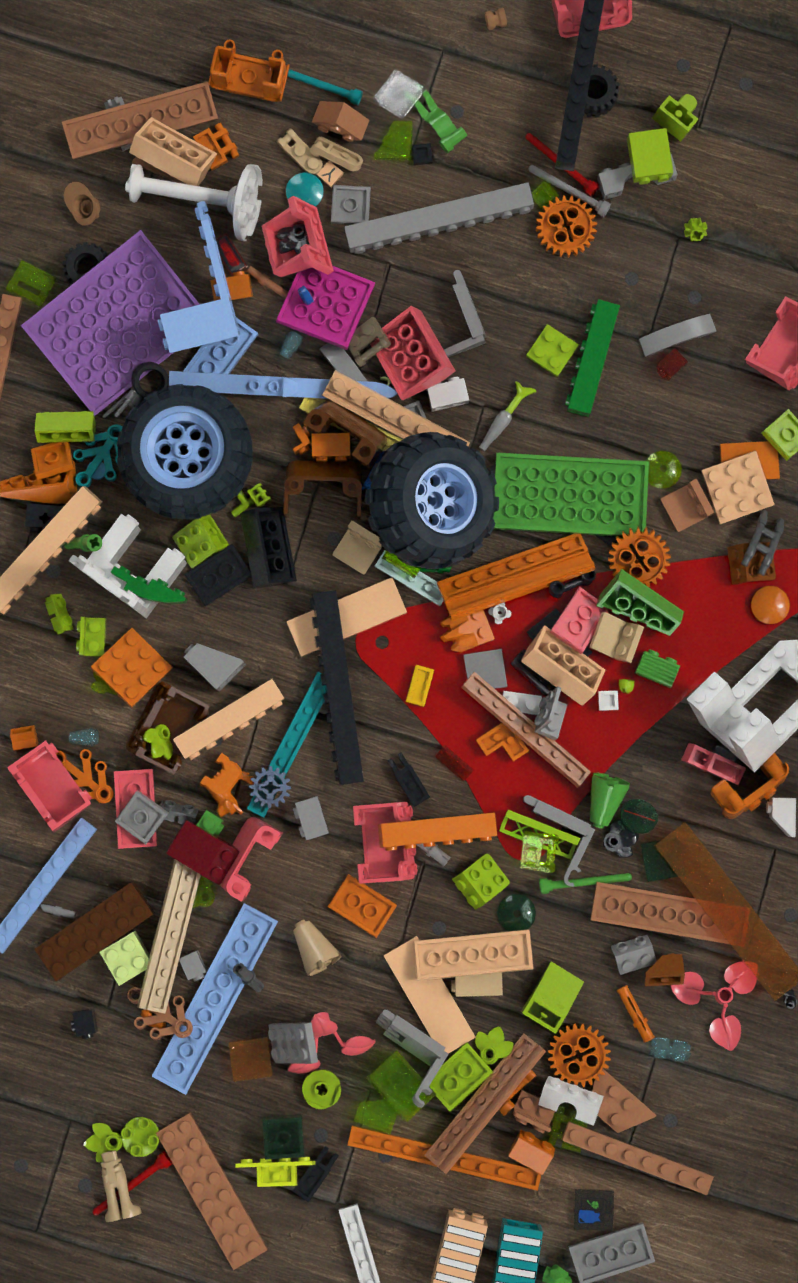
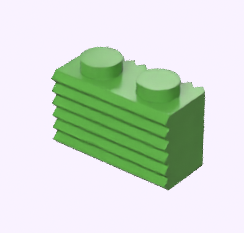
[634,649,680,688]

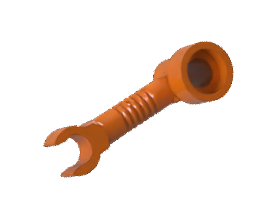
[499,1070,536,1116]

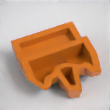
[440,610,495,653]

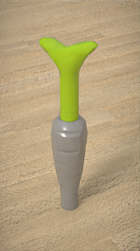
[479,381,537,452]

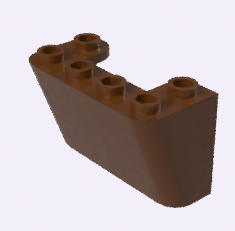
[303,400,387,469]

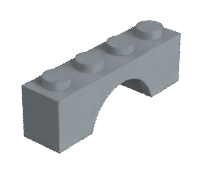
[597,154,678,200]

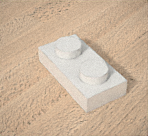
[503,691,542,715]

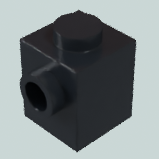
[71,1008,98,1039]

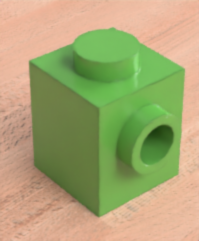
[197,810,224,835]

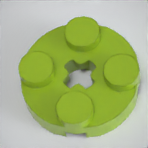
[302,1069,341,1109]

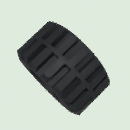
[584,64,619,118]
[63,242,108,285]

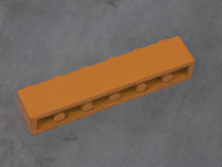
[378,813,497,851]

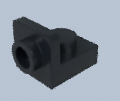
[711,744,739,762]

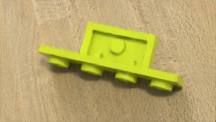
[235,1157,315,1187]

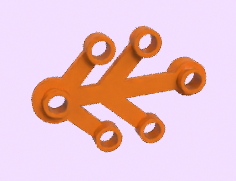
[56,749,114,803]

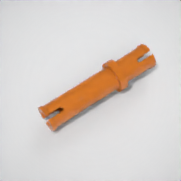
[616,985,655,1043]

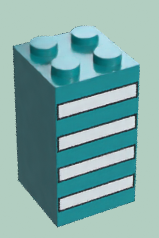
[492,1218,543,1283]

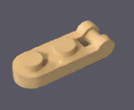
[276,128,323,175]
[310,137,363,171]

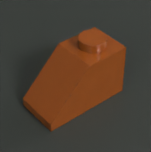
[644,953,685,986]

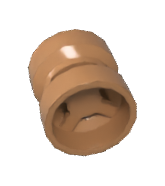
[485,8,507,30]

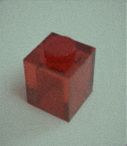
[656,348,688,380]

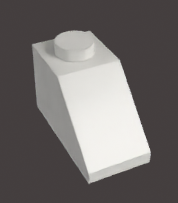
[766,798,796,837]

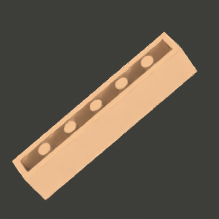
[173,679,284,760]

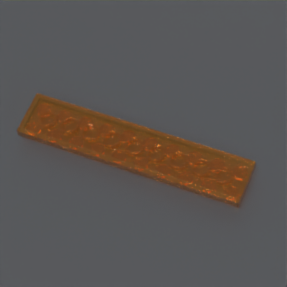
[654,822,798,1001]

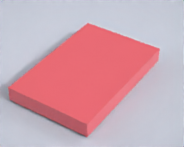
[550,587,610,654]

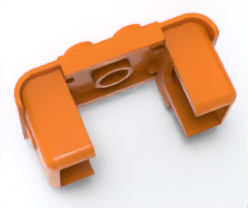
[208,39,290,102]
[711,752,789,819]

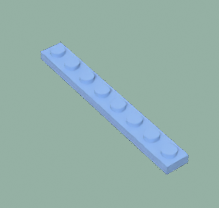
[0,818,97,954]

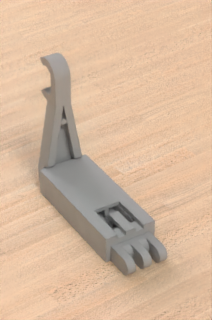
[444,270,487,357]
[523,795,595,887]
[376,1010,448,1108]

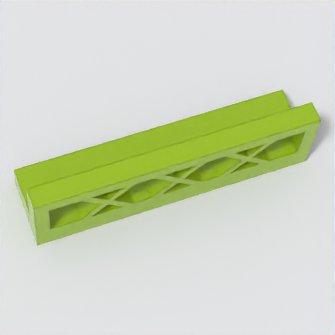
[499,810,580,860]

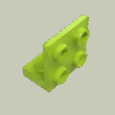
[172,514,229,568]

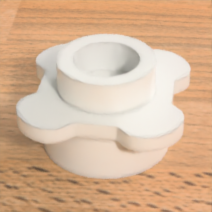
[488,603,511,624]

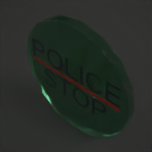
[620,799,658,834]

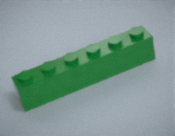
[565,299,620,417]

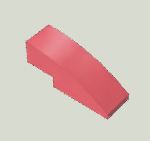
[681,743,746,786]

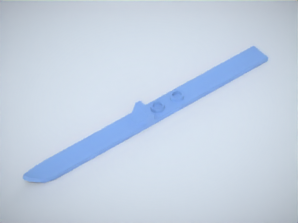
[169,371,398,399]

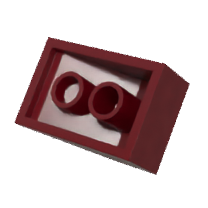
[166,820,240,885]

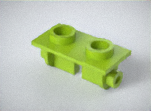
[45,594,74,635]

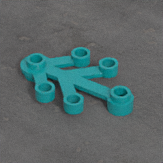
[73,424,123,487]

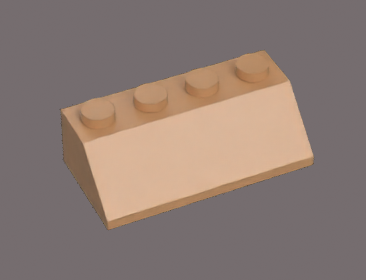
[129,117,217,186]
[521,625,605,706]

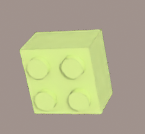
[100,931,150,986]

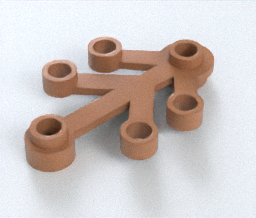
[127,987,193,1040]

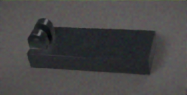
[510,649,556,696]

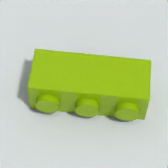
[35,411,96,443]

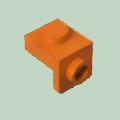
[293,423,311,455]

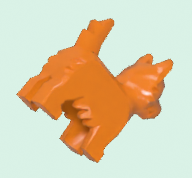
[199,753,254,817]

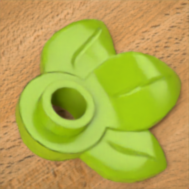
[143,724,173,760]
[475,1027,514,1064]
[84,1123,123,1162]

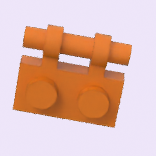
[193,123,239,171]

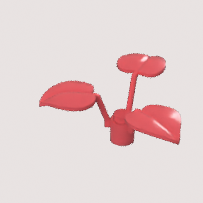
[670,961,758,1051]
[287,1012,376,1074]

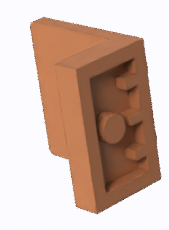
[661,479,714,532]
[512,1090,555,1133]

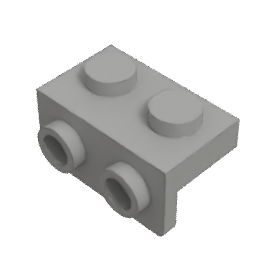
[611,935,656,975]

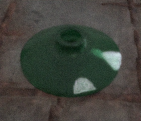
[497,894,536,931]

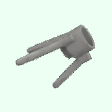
[103,389,143,418]

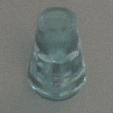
[279,330,304,359]
[69,727,99,747]

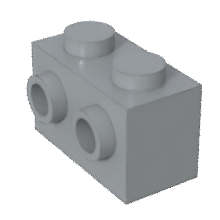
[293,796,329,840]

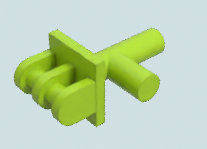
[231,483,271,517]

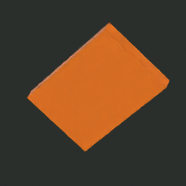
[720,441,780,480]
[328,874,397,938]

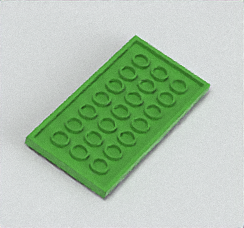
[493,453,649,537]

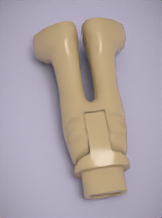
[100,1150,142,1222]

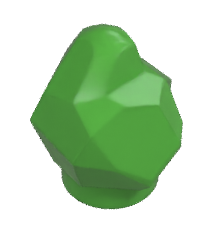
[542,1264,572,1283]

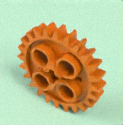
[535,195,597,258]
[608,526,671,587]
[548,1023,611,1087]

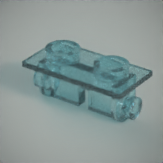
[649,1037,691,1062]

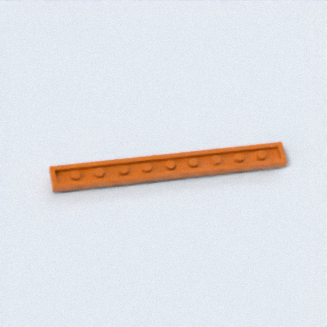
[348,1125,541,1191]

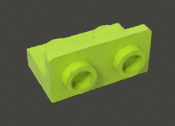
[76,617,106,657]

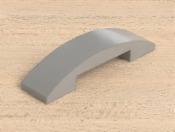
[639,314,716,357]
[319,343,368,382]

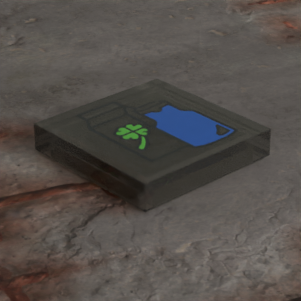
[573,1189,614,1231]

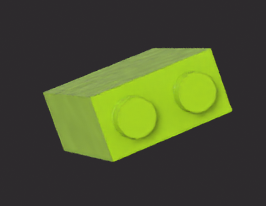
[627,128,673,185]

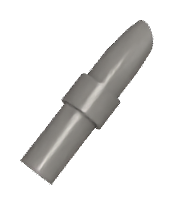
[40,904,76,919]

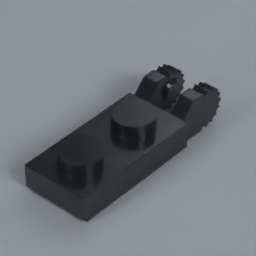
[387,752,430,807]
[293,1146,339,1202]

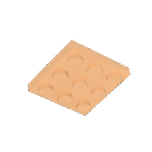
[701,451,775,524]

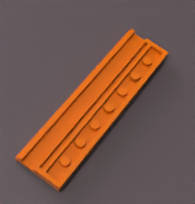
[437,534,595,620]

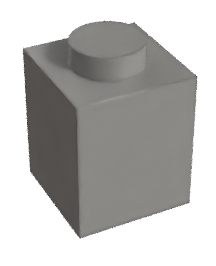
[179,950,207,982]

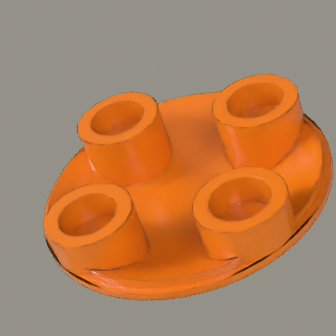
[751,586,790,624]

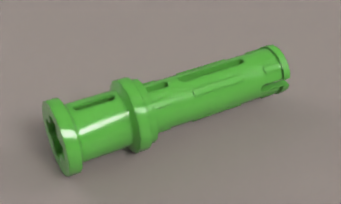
[64,534,102,552]

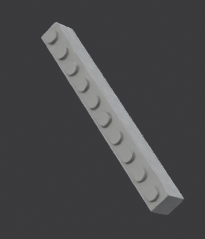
[344,182,534,254]

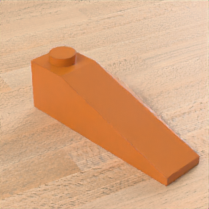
[0,461,77,504]

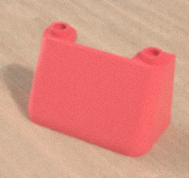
[551,0,632,38]
[7,741,92,833]

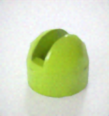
[619,679,635,693]

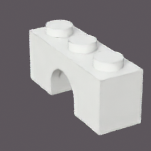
[538,1076,604,1126]

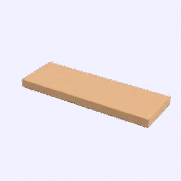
[286,577,407,657]
[413,930,534,981]
[384,936,476,1054]

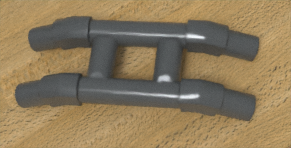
[741,510,784,576]

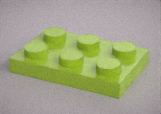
[429,1043,494,1112]

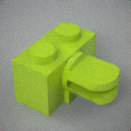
[652,94,698,142]

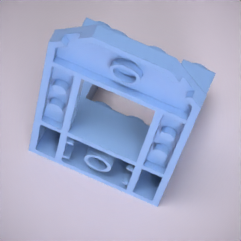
[157,201,240,353]

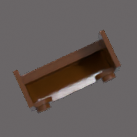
[284,460,363,520]

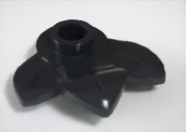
[276,224,309,255]
[603,819,639,858]

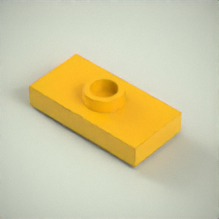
[406,665,434,707]

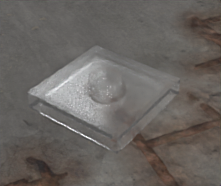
[373,69,425,119]

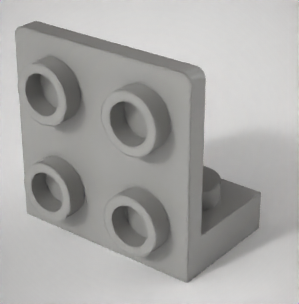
[534,686,567,740]

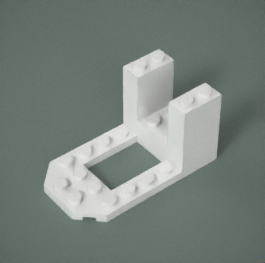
[69,514,187,618]
[687,640,798,772]

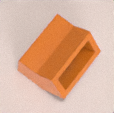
[10,725,39,751]

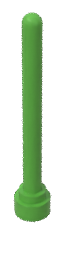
[539,873,632,894]

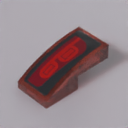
[216,233,247,276]

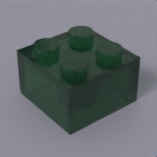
[262,1114,305,1160]

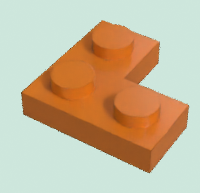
[476,723,529,761]

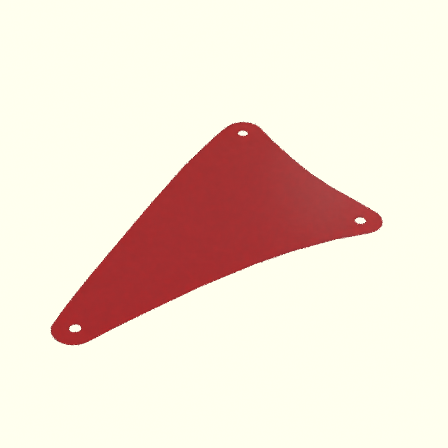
[356,548,798,861]

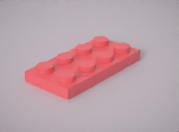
[114,769,158,849]

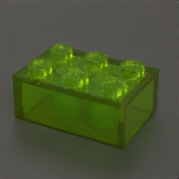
[366,1050,436,1122]

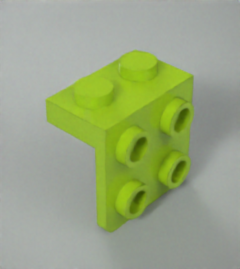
[452,854,510,910]

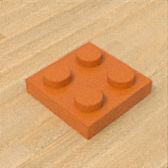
[31,442,74,480]

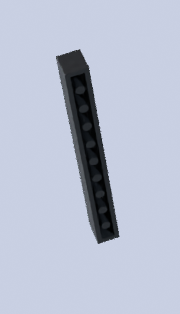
[555,0,604,171]
[309,590,364,785]

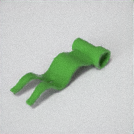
[405,84,467,154]

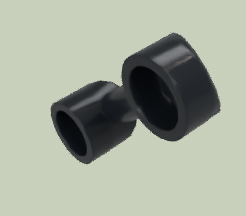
[548,571,596,598]

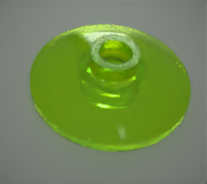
[646,451,682,489]

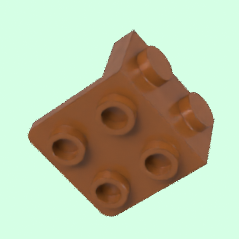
[727,542,776,585]

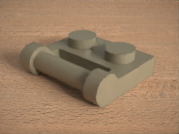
[348,317,391,367]

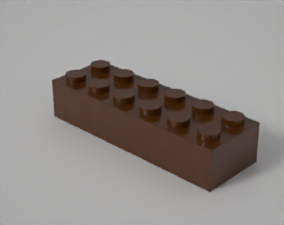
[34,882,155,981]

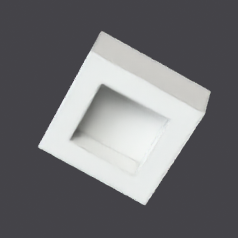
[598,690,619,711]

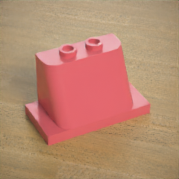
[261,196,334,277]

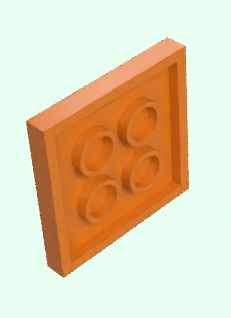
[91,628,173,708]

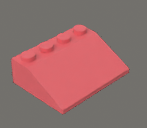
[370,306,455,400]

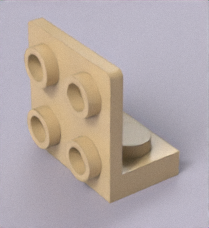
[333,520,382,575]
[590,612,644,663]

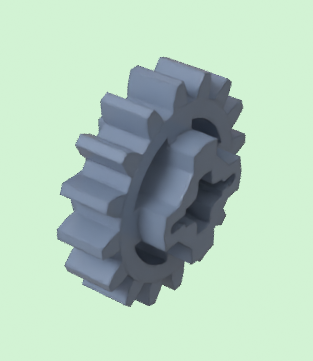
[249,766,291,808]

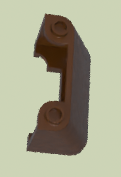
[126,681,210,774]

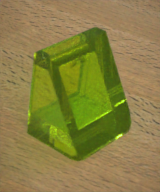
[531,181,559,209]

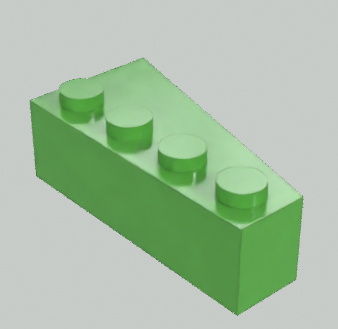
[596,569,684,636]

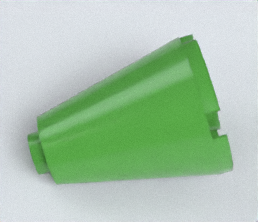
[590,773,630,828]

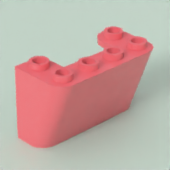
[745,296,798,390]
[353,802,418,884]
[220,817,283,902]

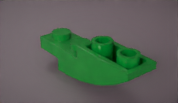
[111,566,187,604]

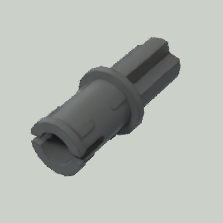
[233,963,264,992]

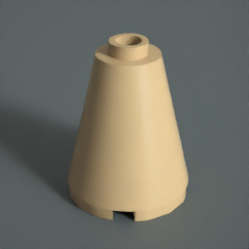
[293,920,342,976]

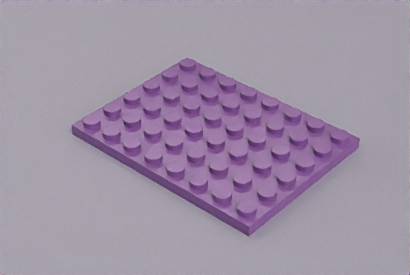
[21,230,200,416]

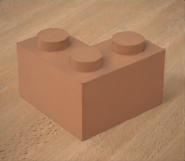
[312,101,369,142]

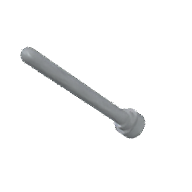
[528,165,611,217]

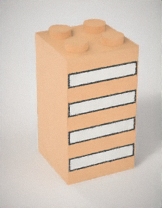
[431,1208,488,1283]

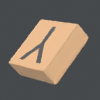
[317,161,344,188]

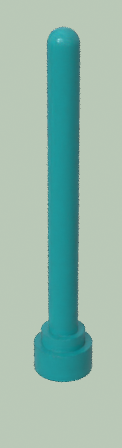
[287,69,363,106]

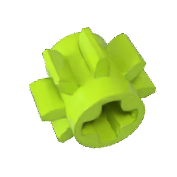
[684,218,707,242]

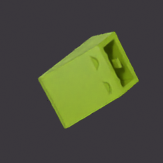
[521,962,584,1034]

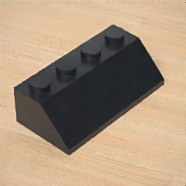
[240,507,297,588]

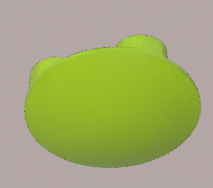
[121,1117,160,1157]

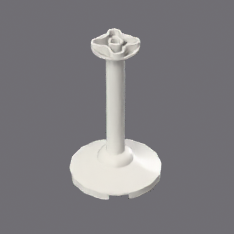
[125,164,263,241]

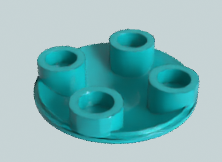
[286,173,324,206]

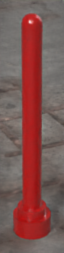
[525,133,600,197]
[92,1151,173,1216]

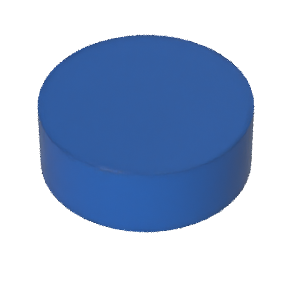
[298,285,314,305]

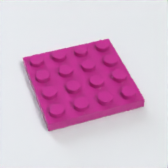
[276,266,375,350]

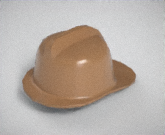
[64,182,100,225]

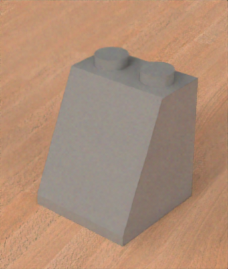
[184,643,246,692]

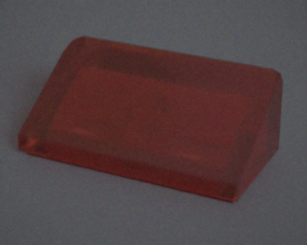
[435,746,473,781]

